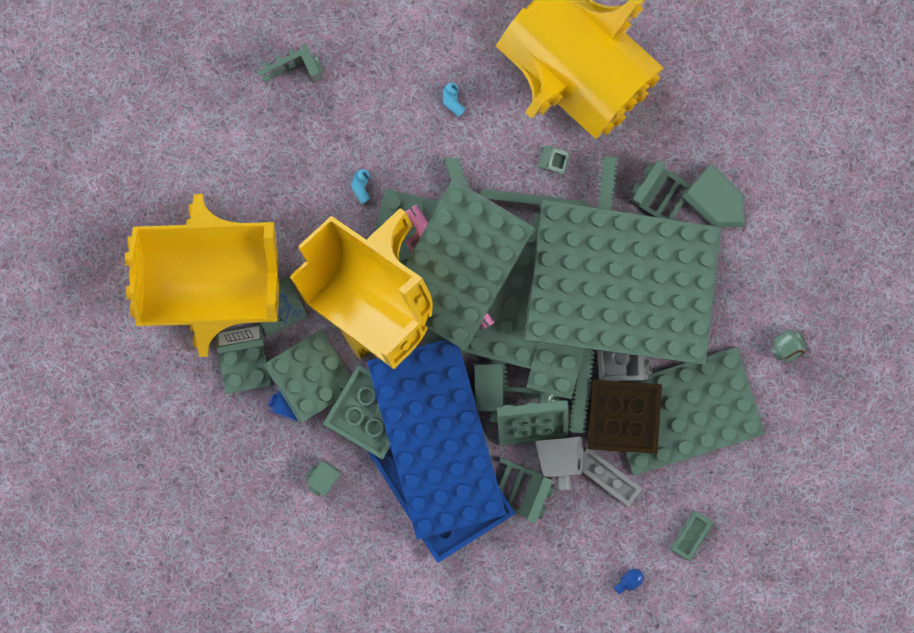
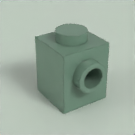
[306,459,342,496]

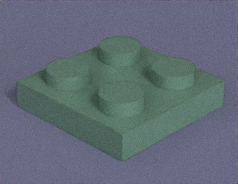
[219,345,272,394]

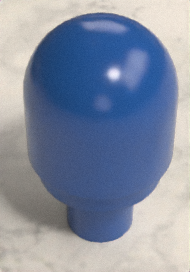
[614,569,644,595]

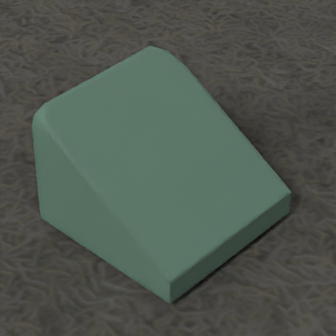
[538,146,570,175]

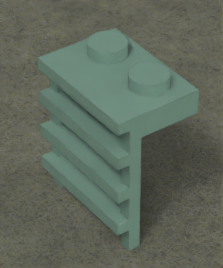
[257,43,325,83]
[630,160,691,220]
[499,457,555,524]

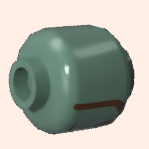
[771,329,808,363]

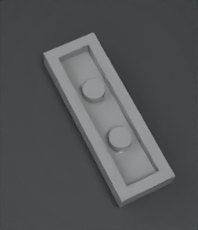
[582,447,642,507]

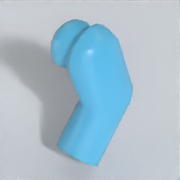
[443,82,466,117]
[351,169,371,205]

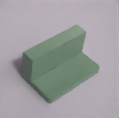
[474,364,504,411]

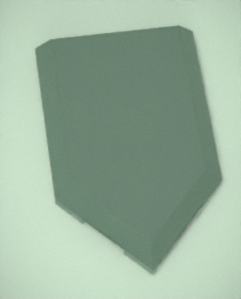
[682,163,745,227]

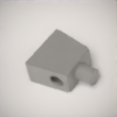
[536,437,584,491]

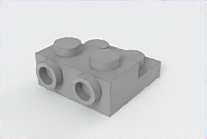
[597,350,652,381]

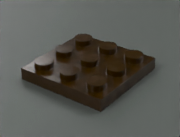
[587,380,662,454]

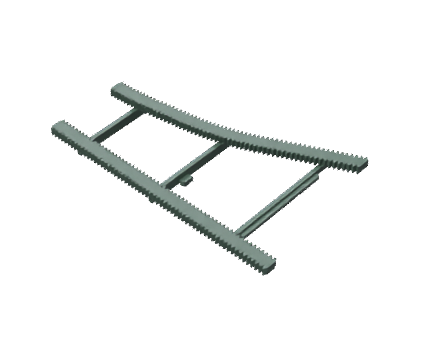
[443,156,619,433]

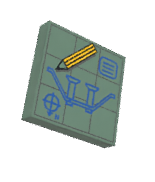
[260,276,309,337]

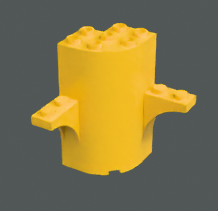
[496,0,664,139]
[125,194,279,357]
[290,209,433,369]

